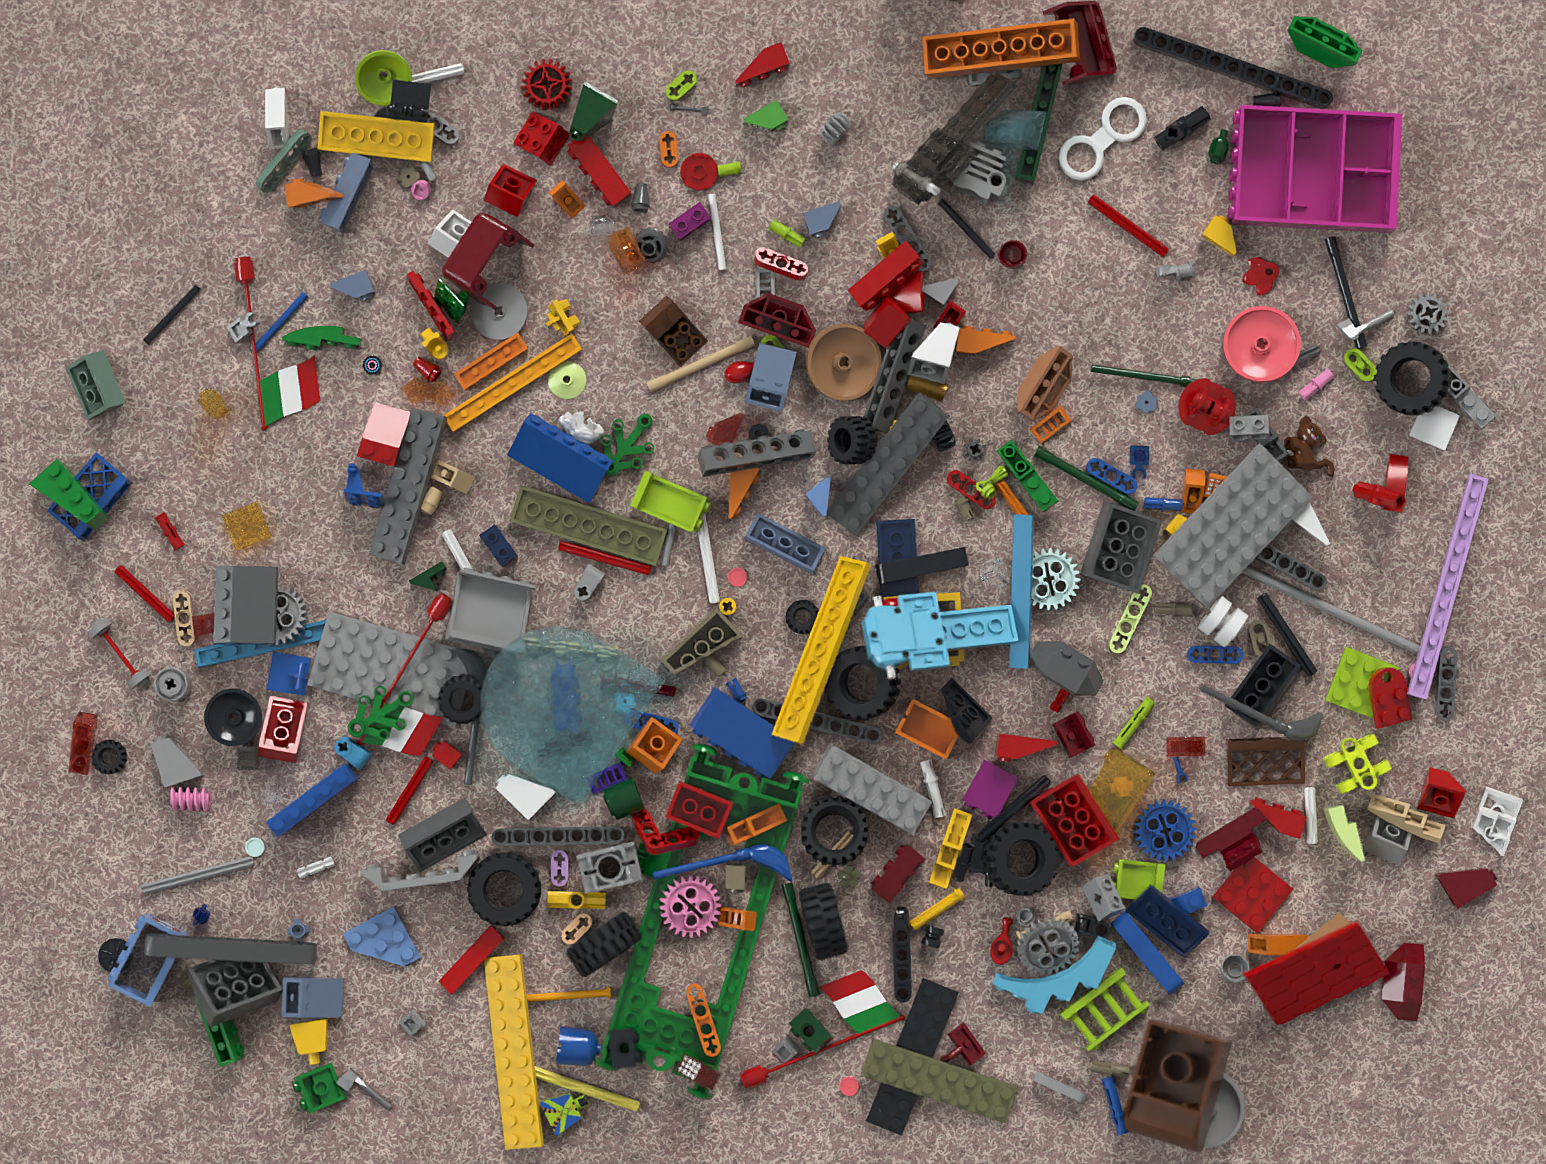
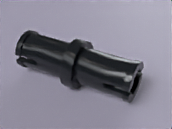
[952,843,975,882]

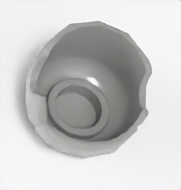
[1220,954,1250,983]

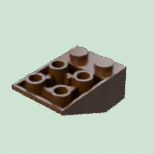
[639,295,708,367]

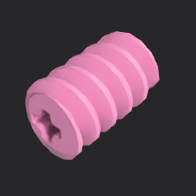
[170,786,212,812]

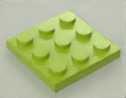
[1325,647,1400,719]

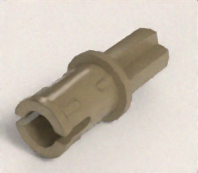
[1154,602,1193,617]
[1090,1061,1130,1079]

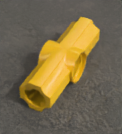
[547,891,606,909]

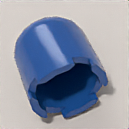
[556,1026,601,1066]

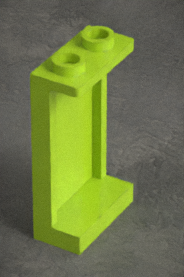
[630,471,711,534]

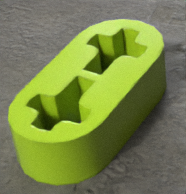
[666,70,697,101]

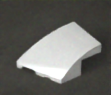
[1473,787,1523,856]

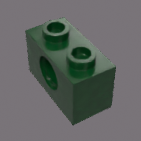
[789,1008,834,1053]

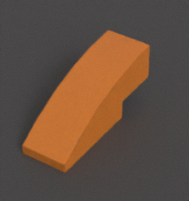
[723,803,787,846]

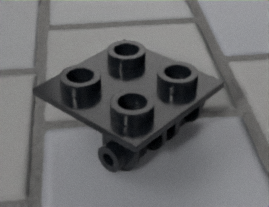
[389,80,431,122]

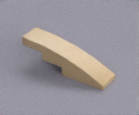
[1368,794,1446,844]

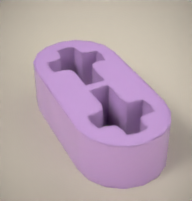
[551,850,569,887]

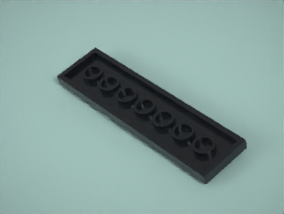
[866,978,959,1136]

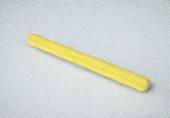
[535,1066,640,1112]

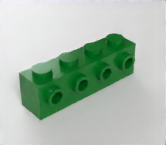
[193,994,245,1067]

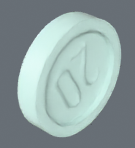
[245,838,265,857]

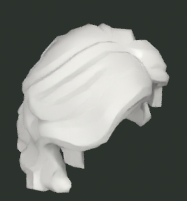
[558,411,604,445]

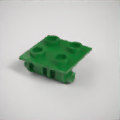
[434,278,469,324]
[636,840,672,881]

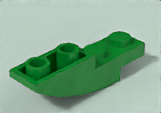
[282,326,362,351]
[996,439,1059,513]

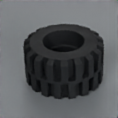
[827,416,877,465]
[438,674,487,725]

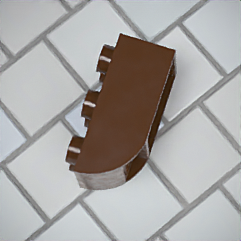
[1124,1019,1232,1154]

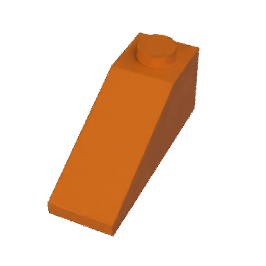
[285,178,343,208]

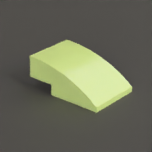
[1323,805,1365,861]

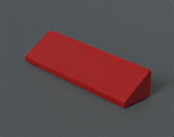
[439,925,505,995]

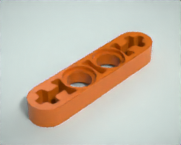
[686,983,721,1057]

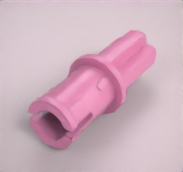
[1299,368,1335,400]

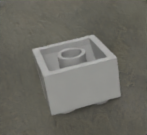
[1363,815,1412,865]

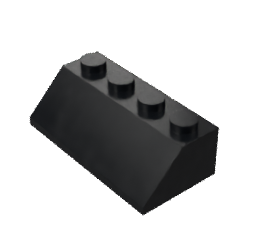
[1225,644,1303,731]

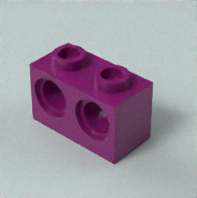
[669,202,711,241]

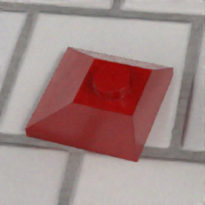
[1417,767,1466,819]

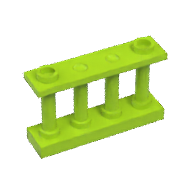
[1060,966,1150,1051]

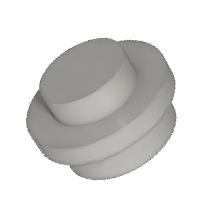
[1017,908,1037,927]

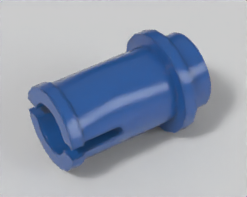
[726,678,748,703]

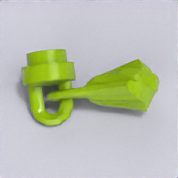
[976,465,1008,499]

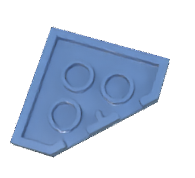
[343,906,421,966]

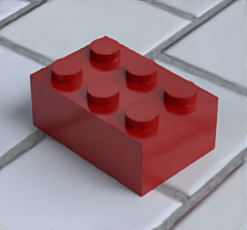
[665,781,733,839]

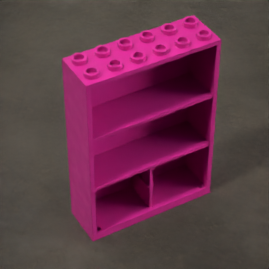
[1227,105,1403,233]

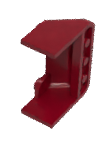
[1042,1,1117,85]
[442,213,535,309]

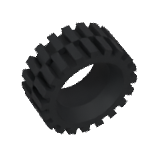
[801,796,869,867]

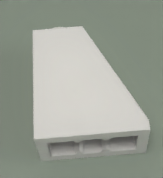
[265,88,289,149]
[496,774,556,820]

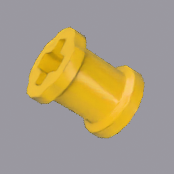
[719,598,736,615]

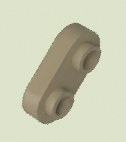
[1248,620,1273,657]

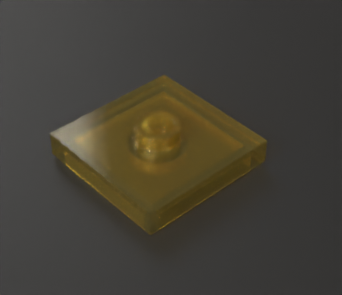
[221,501,272,551]

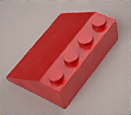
[1030,773,1119,867]

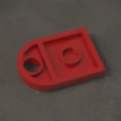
[1368,667,1413,729]

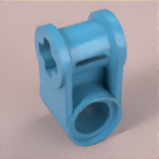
[334,737,372,770]

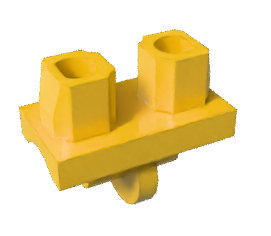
[546,299,580,337]
[420,328,449,360]

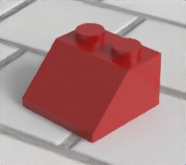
[483,164,537,217]

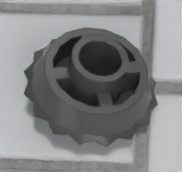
[633,227,669,263]

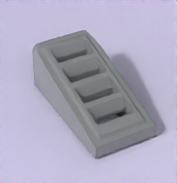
[756,269,776,298]

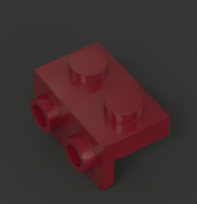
[1052,712,1095,758]

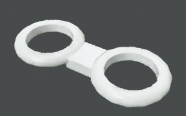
[1058,97,1147,181]

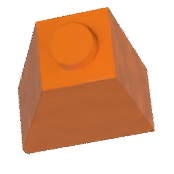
[1248,933,1308,955]

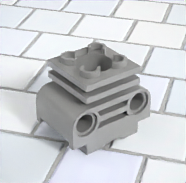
[946,141,1006,204]
[577,842,643,893]

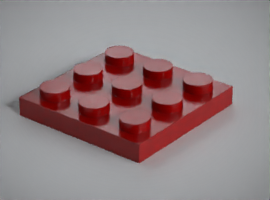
[1212,857,1293,933]

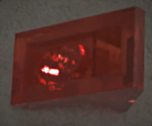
[1166,737,1205,756]

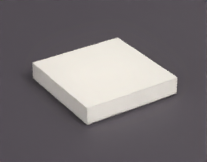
[1409,407,1460,451]

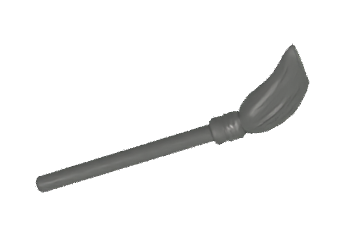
[453,648,488,785]
[1199,684,1322,741]

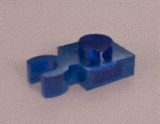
[1129,445,1149,479]

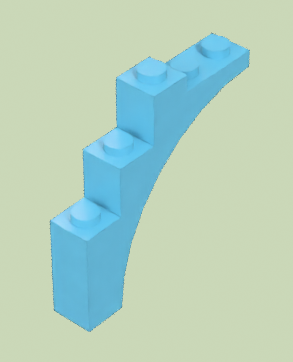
[992,936,1116,1014]

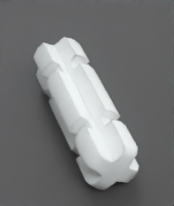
[297,857,335,879]

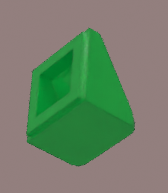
[614,747,636,769]

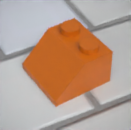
[626,717,682,774]

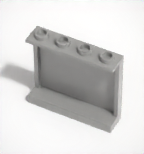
[446,568,536,655]

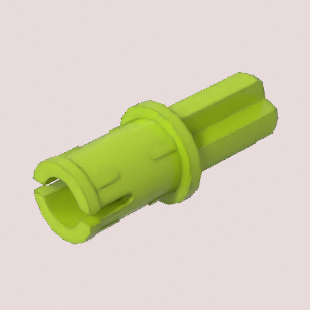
[768,219,805,248]

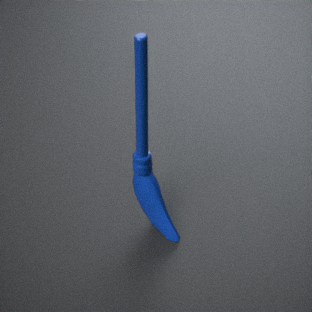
[652,844,792,881]

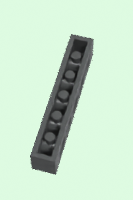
[863,318,926,433]
[697,429,816,477]

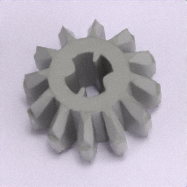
[819,112,851,145]

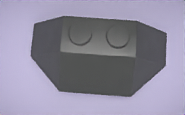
[1029,641,1104,696]

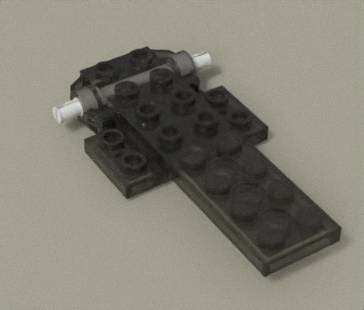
[891,71,1017,205]

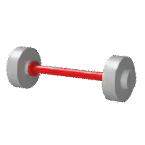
[88,617,152,690]

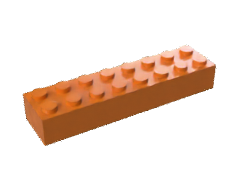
[922,19,1080,79]

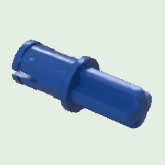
[1144,497,1183,512]

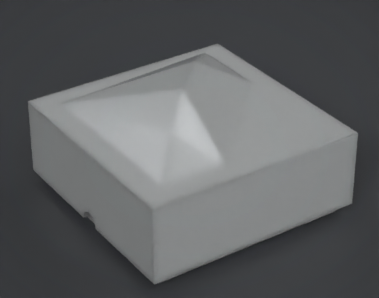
[399,1010,426,1036]

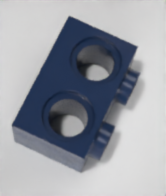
[479,524,518,567]

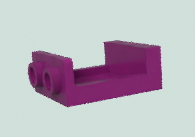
[962,759,1018,820]

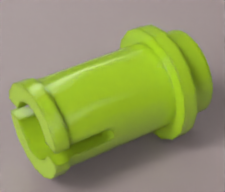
[717,160,742,177]

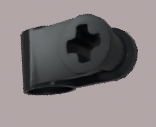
[1074,913,1110,938]

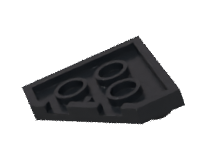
[941,678,992,745]

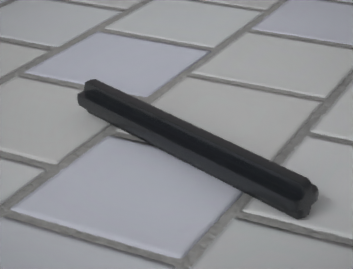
[1257,593,1317,677]
[976,775,1050,843]

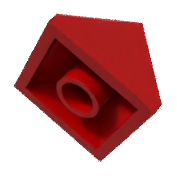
[864,295,911,348]

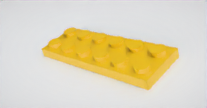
[317,111,435,162]

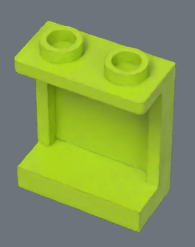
[1113,859,1165,899]

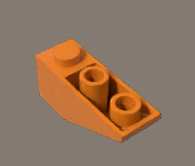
[955,326,1016,355]
[729,468,761,519]

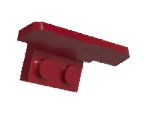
[1196,808,1266,872]

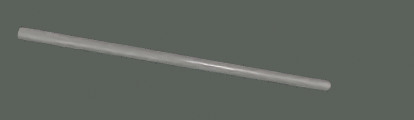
[1241,566,1461,672]

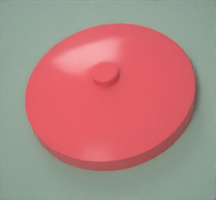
[1223,306,1301,383]

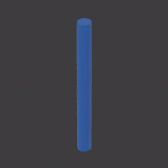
[256,292,308,353]

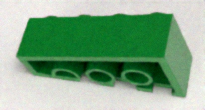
[29,459,110,530]

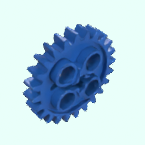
[1133,799,1196,862]

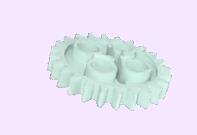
[1032,548,1081,610]

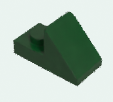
[409,561,447,591]

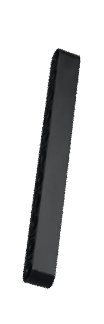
[1133,27,1333,109]

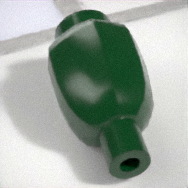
[1208,129,1229,165]

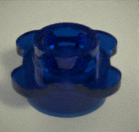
[192,904,210,925]

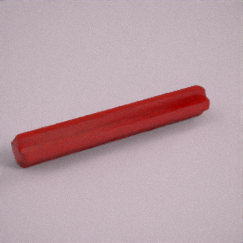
[114,565,175,622]
[386,757,433,825]

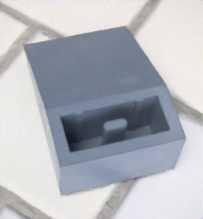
[745,343,797,412]
[282,976,344,1018]

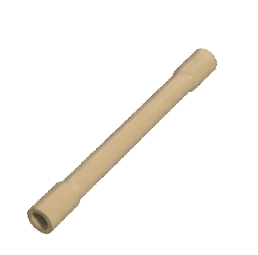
[646,336,756,393]

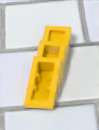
[928,808,972,889]

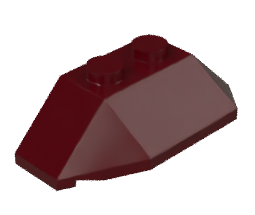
[738,293,816,348]
[1381,943,1425,1021]

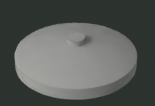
[1204,1074,1246,1148]

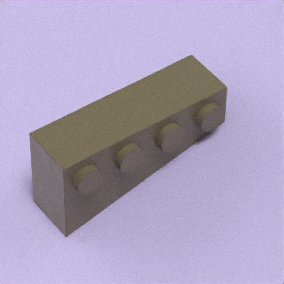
[660,606,743,674]

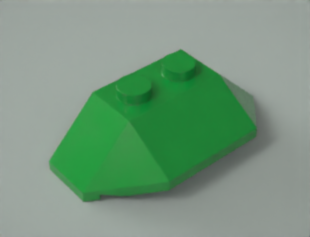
[1287,16,1363,69]

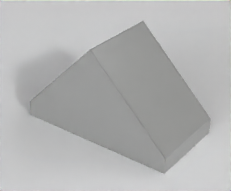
[922,278,958,306]

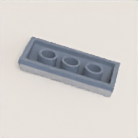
[744,513,825,574]

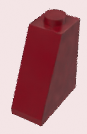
[1435,868,1497,909]

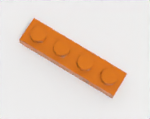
[454,332,529,390]

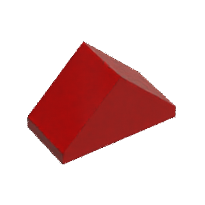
[933,300,966,329]

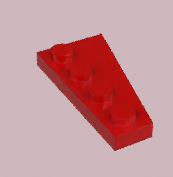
[406,271,455,342]

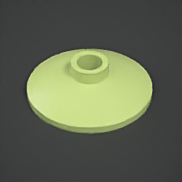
[548,361,586,399]

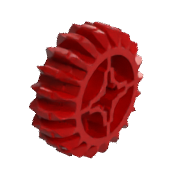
[521,59,573,111]

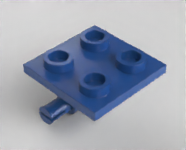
[343,463,385,508]
[267,652,311,696]

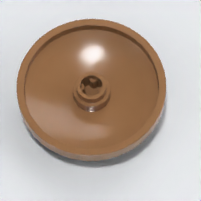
[806,324,882,401]

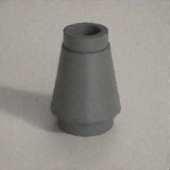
[631,183,650,213]

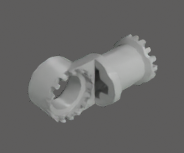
[1155,261,1196,281]

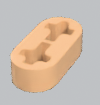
[561,913,593,944]

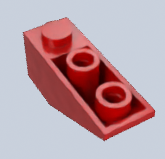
[735,42,790,88]
[1249,797,1307,839]

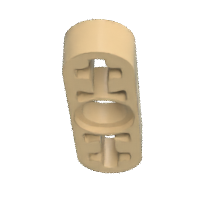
[173,591,196,646]

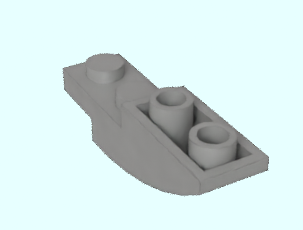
[1429,365,1496,430]

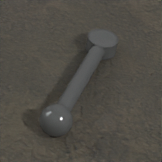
[669,103,709,114]

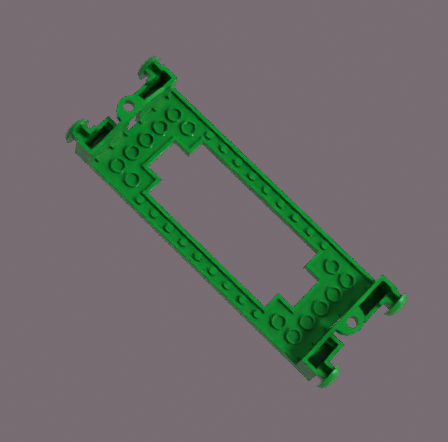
[594,743,810,1100]

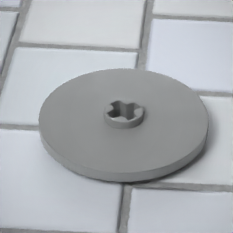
[471,283,528,340]

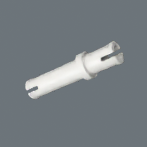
[920,759,946,818]

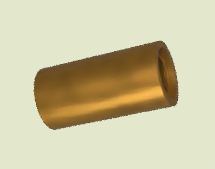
[906,376,948,402]

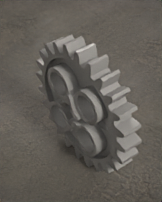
[264,585,308,647]
[1016,917,1079,975]

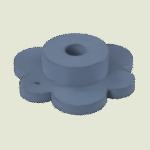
[1136,391,1157,413]

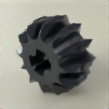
[933,420,956,452]

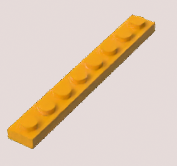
[443,333,582,432]

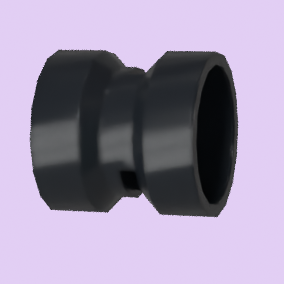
[921,925,944,948]

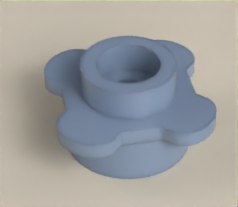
[287,919,310,942]

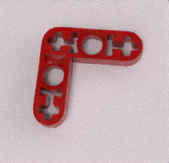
[632,809,700,855]

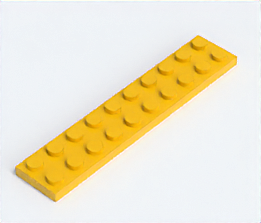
[771,556,871,745]
[484,954,544,1150]

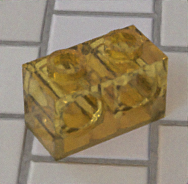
[197,388,231,421]

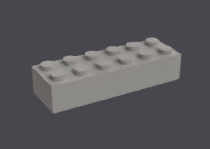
[811,743,932,835]

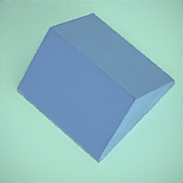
[805,477,831,518]

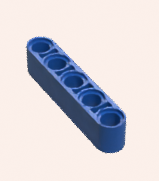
[1110,911,1185,996]

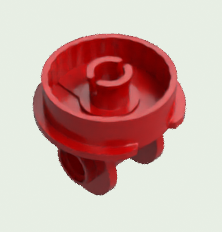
[1178,378,1236,435]

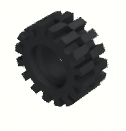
[786,600,819,634]
[91,740,127,774]

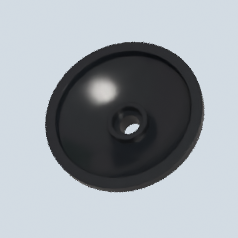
[204,688,262,746]

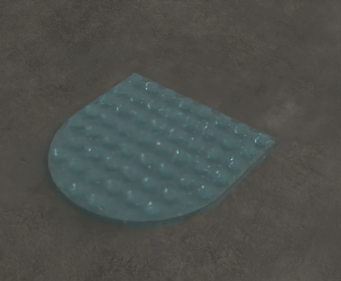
[480,627,665,806]

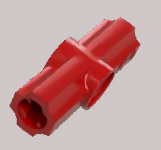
[1352,481,1406,510]

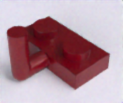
[940,1022,986,1066]

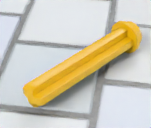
[910,888,965,930]

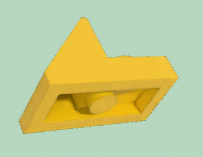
[876,232,899,259]

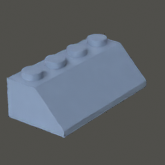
[319,153,375,234]

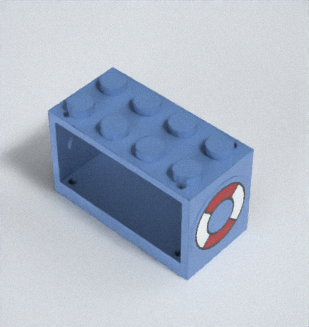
[107,913,188,1006]

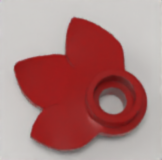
[1242,257,1279,295]

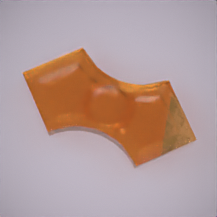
[401,377,455,406]

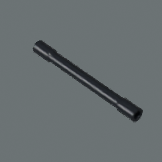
[1324,236,1367,349]

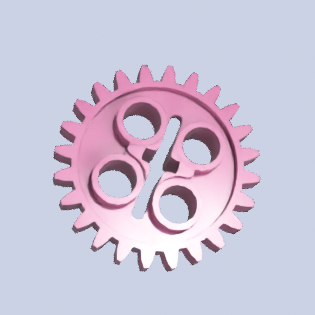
[659,875,722,938]

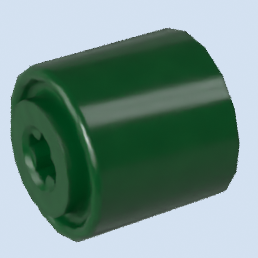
[603,777,645,820]

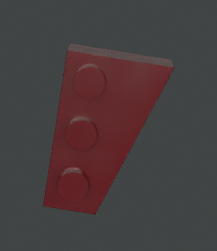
[871,844,926,904]

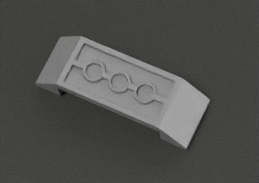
[361,850,480,891]

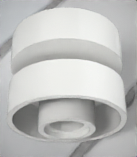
[1198,596,1248,647]

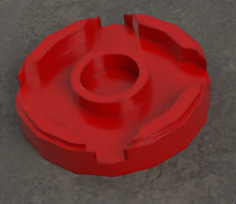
[680,153,718,191]

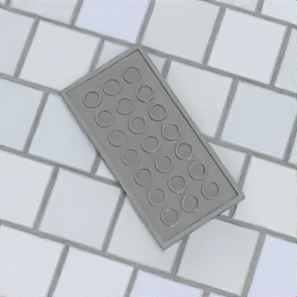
[1153,444,1313,608]
[307,611,468,728]

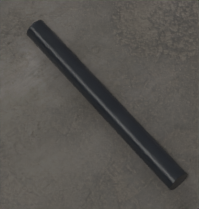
[937,199,995,259]
[143,284,201,345]

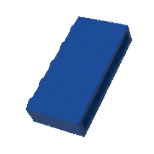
[507,413,613,503]
[689,687,795,779]
[266,763,360,838]

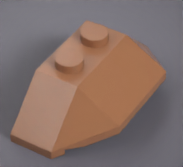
[1018,345,1073,421]

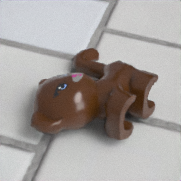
[1284,416,1335,477]

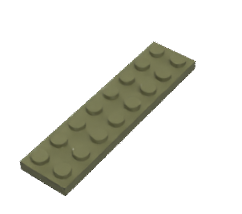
[509,485,667,566]
[860,1038,1018,1123]

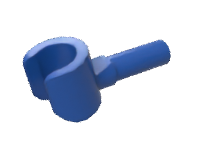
[1173,756,1188,784]

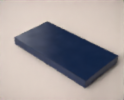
[876,519,919,598]
[1125,884,1210,958]

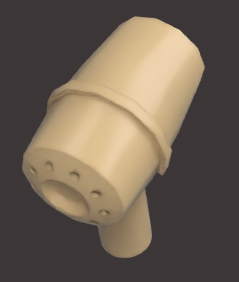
[421,486,443,515]

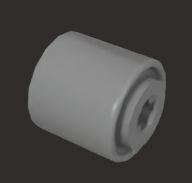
[154,667,193,702]

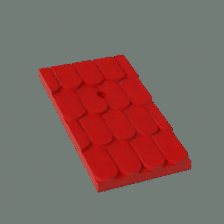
[1243,913,1390,1025]

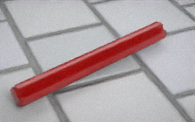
[1088,195,1169,257]
[558,541,651,575]

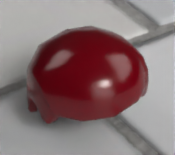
[997,240,1028,269]

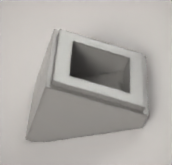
[772,1035,801,1063]

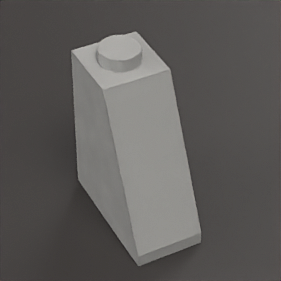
[150,735,204,788]

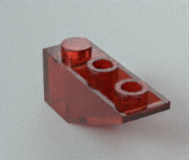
[69,711,98,775]

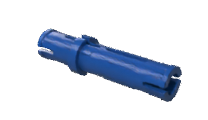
[1101,1076,1129,1135]

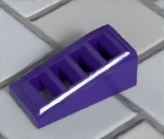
[586,762,628,794]

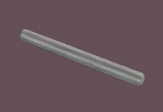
[142,856,254,894]

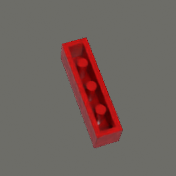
[567,136,632,208]
[848,241,925,311]

